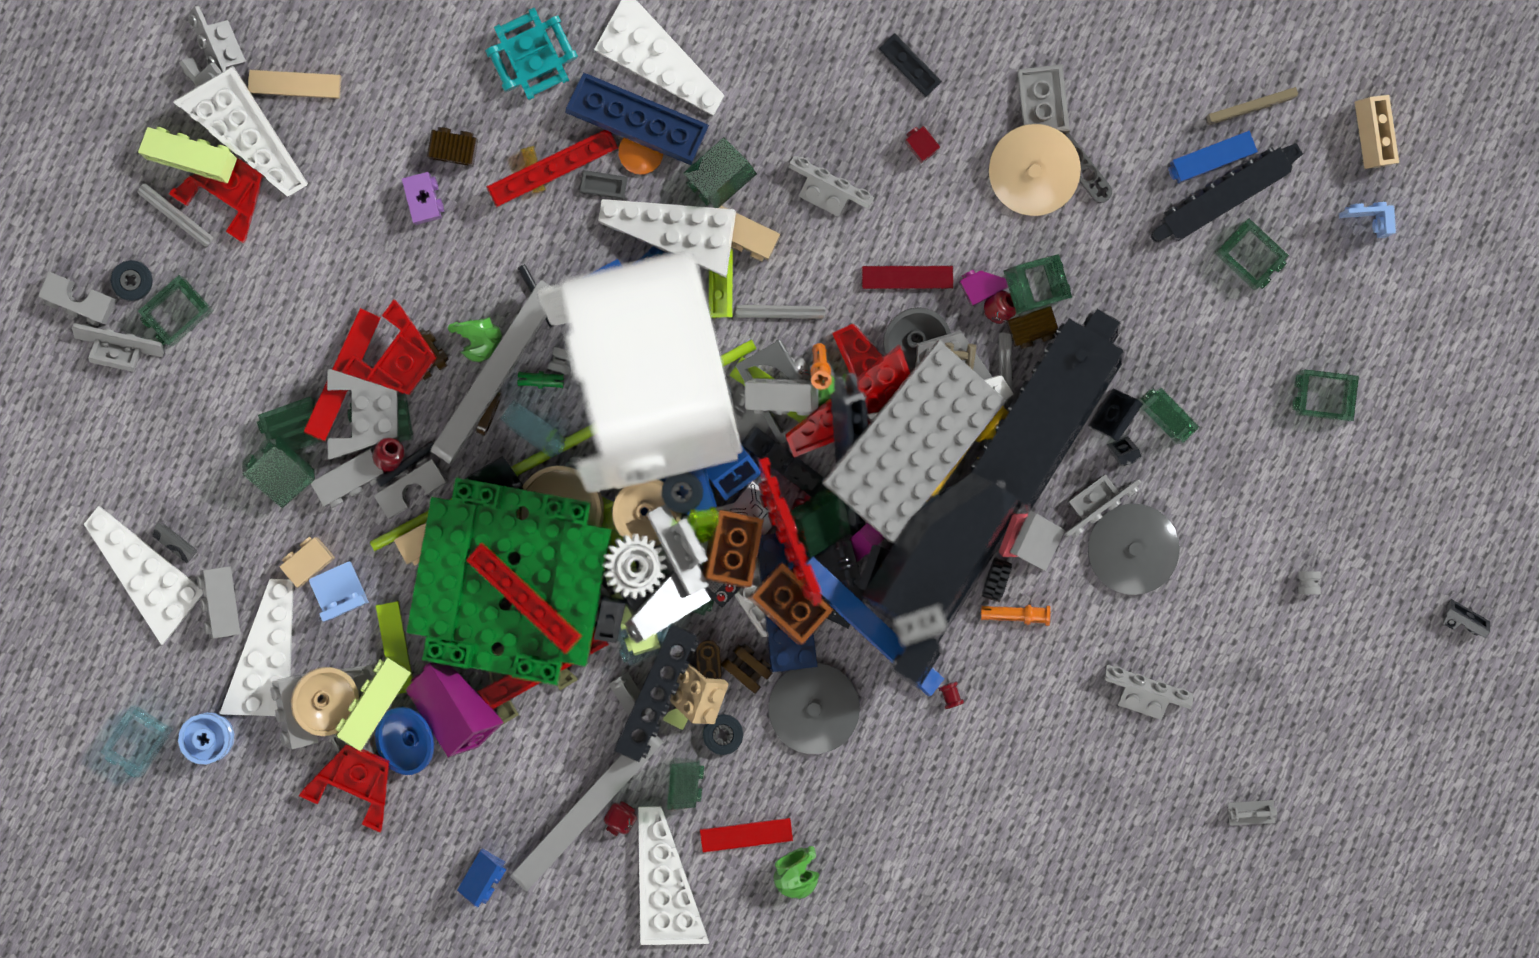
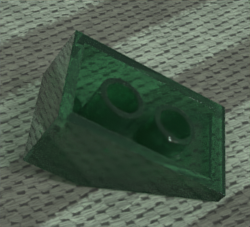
[667,757,704,810]

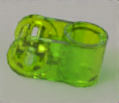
[687,507,719,544]

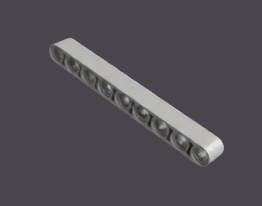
[431,280,552,464]
[510,732,664,892]

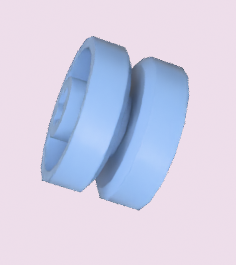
[178,712,235,765]

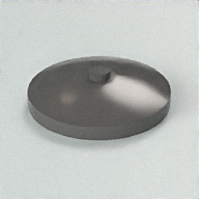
[1088,504,1180,595]
[769,663,860,754]

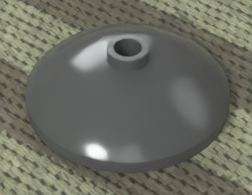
[883,307,951,374]

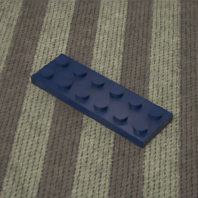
[565,72,709,165]
[757,530,818,672]

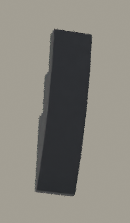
[741,426,827,500]

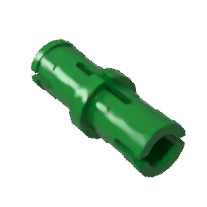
[517,371,564,389]

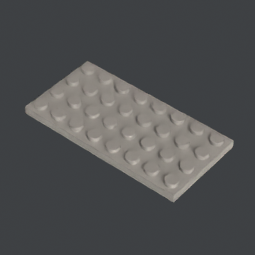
[822,341,1007,542]

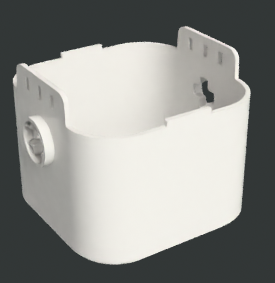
[538,251,742,492]

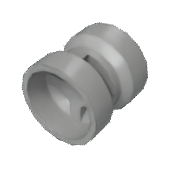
[548,347,572,375]
[1298,571,1321,594]

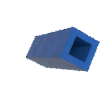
[1168,130,1258,184]

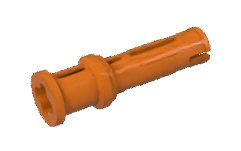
[810,343,832,390]
[981,605,1050,626]

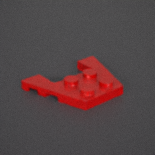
[169,156,264,243]
[341,299,437,395]
[299,743,390,832]

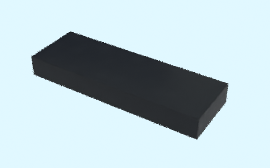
[878,33,942,98]

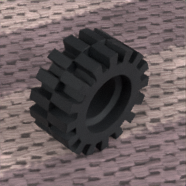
[982,558,1012,602]

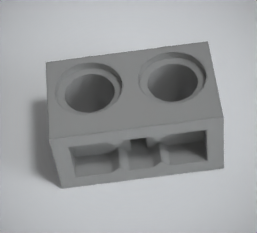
[894,605,948,646]

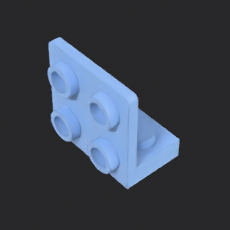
[1339,202,1396,238]
[309,562,369,622]

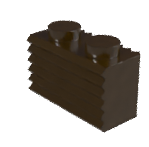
[427,127,478,167]
[1006,306,1058,350]

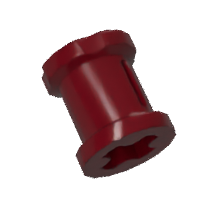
[938,681,964,709]

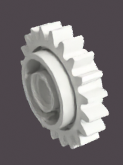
[602,534,667,598]

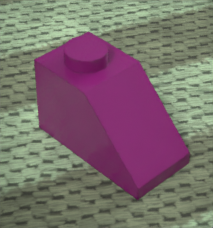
[959,269,1013,307]
[849,522,885,562]

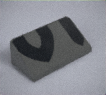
[152,523,197,563]

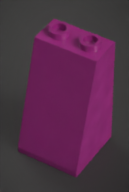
[406,662,504,757]

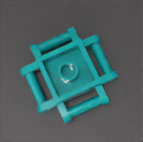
[485,7,578,100]

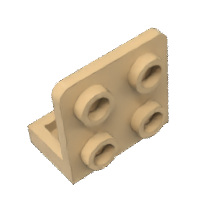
[670,663,729,724]

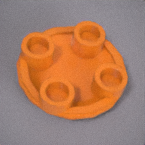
[619,138,663,174]

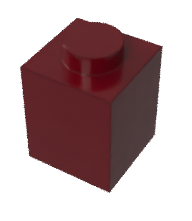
[905,126,940,164]

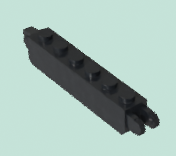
[1150,143,1303,243]
[830,373,868,536]

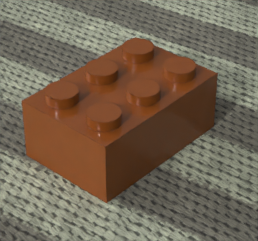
[703,510,764,588]
[748,563,833,645]

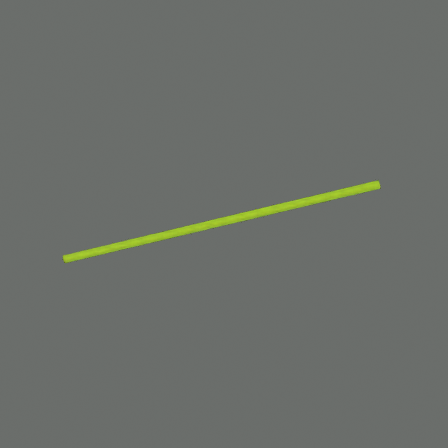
[370,339,757,551]

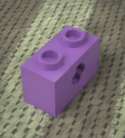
[402,172,444,225]

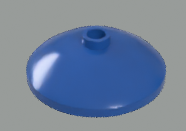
[375,707,434,775]

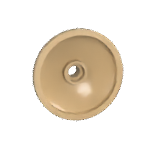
[612,479,681,546]
[291,667,359,736]

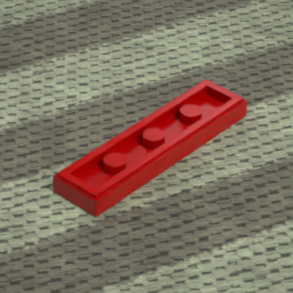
[700,818,793,852]

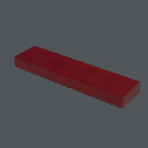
[862,266,953,289]

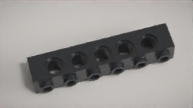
[614,623,699,762]

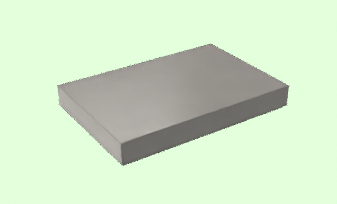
[1017,64,1070,133]
[1010,511,1065,571]

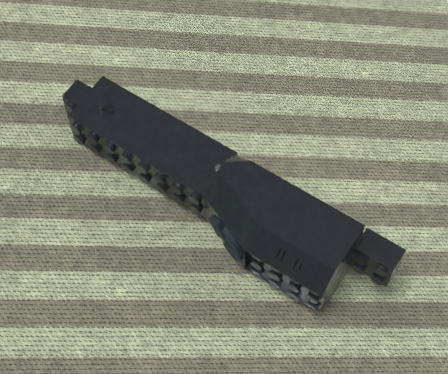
[862,309,1125,689]

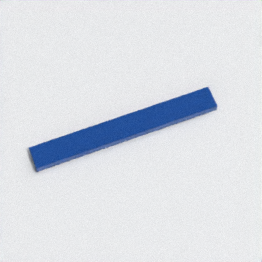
[805,557,944,696]

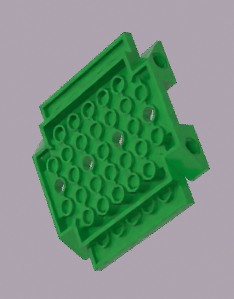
[406,478,612,685]

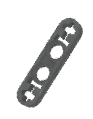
[1063,133,1112,203]

